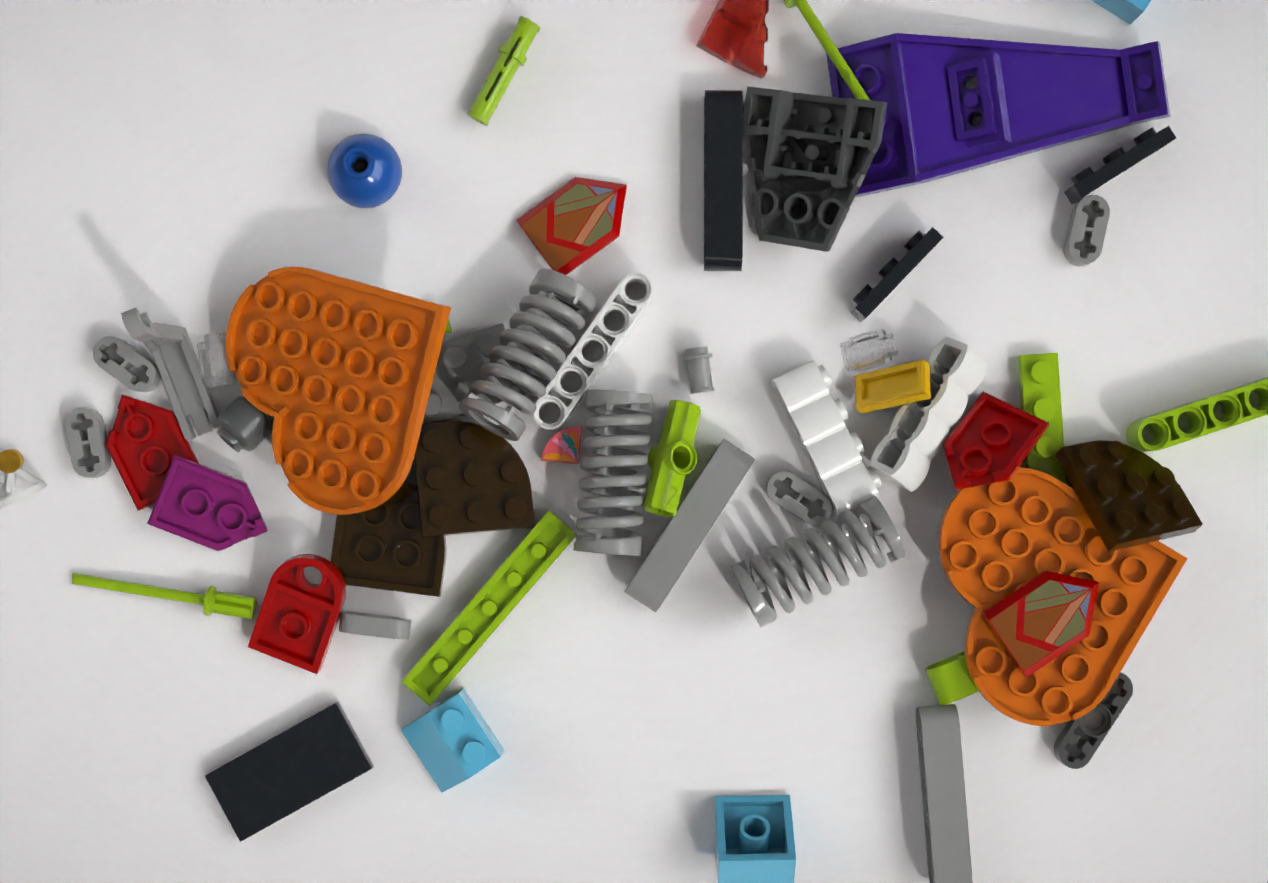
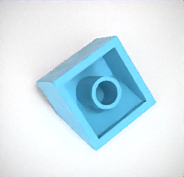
[401,688,504,793]
[715,795,796,883]

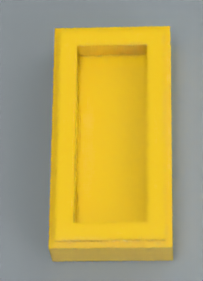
[855,359,931,414]

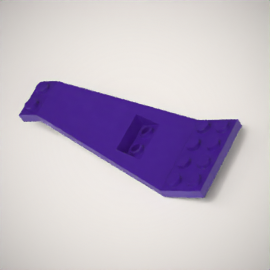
[826,33,1171,198]

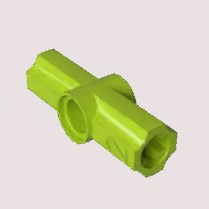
[643,400,701,517]

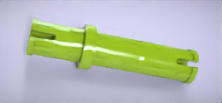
[467,16,540,126]

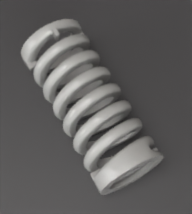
[459,268,597,441]
[573,389,653,556]
[730,496,905,627]

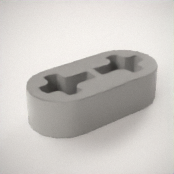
[1064,195,1110,266]
[93,336,161,392]
[65,408,111,478]
[766,471,832,525]
[339,611,412,639]

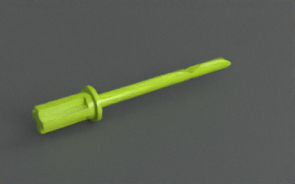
[784,0,870,100]
[72,573,257,619]

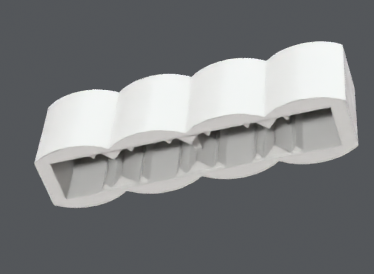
[871,336,987,492]
[771,360,881,515]

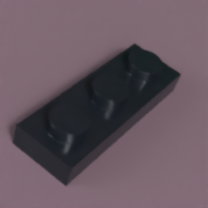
[1064,126,1176,204]
[850,227,944,322]

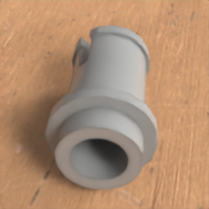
[683,346,714,394]

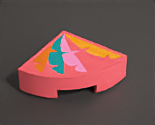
[541,426,582,464]

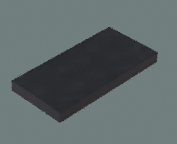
[205,701,374,842]

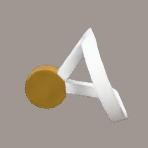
[0,449,47,509]

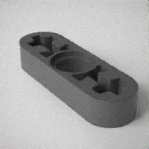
[1054,672,1133,769]

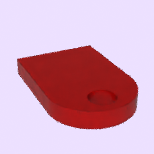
[248,554,346,674]

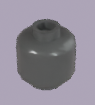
[217,396,273,452]

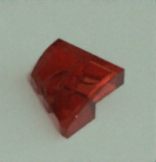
[696,0,769,78]

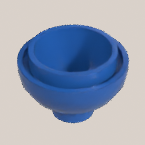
[327,134,402,208]

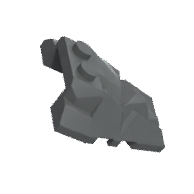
[743,86,887,252]

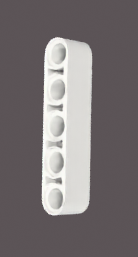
[533,272,652,431]

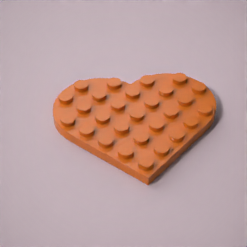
[225,267,451,515]
[938,467,1188,726]

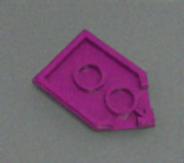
[147,455,268,551]

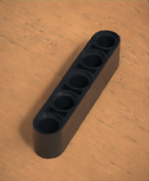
[704,90,743,271]

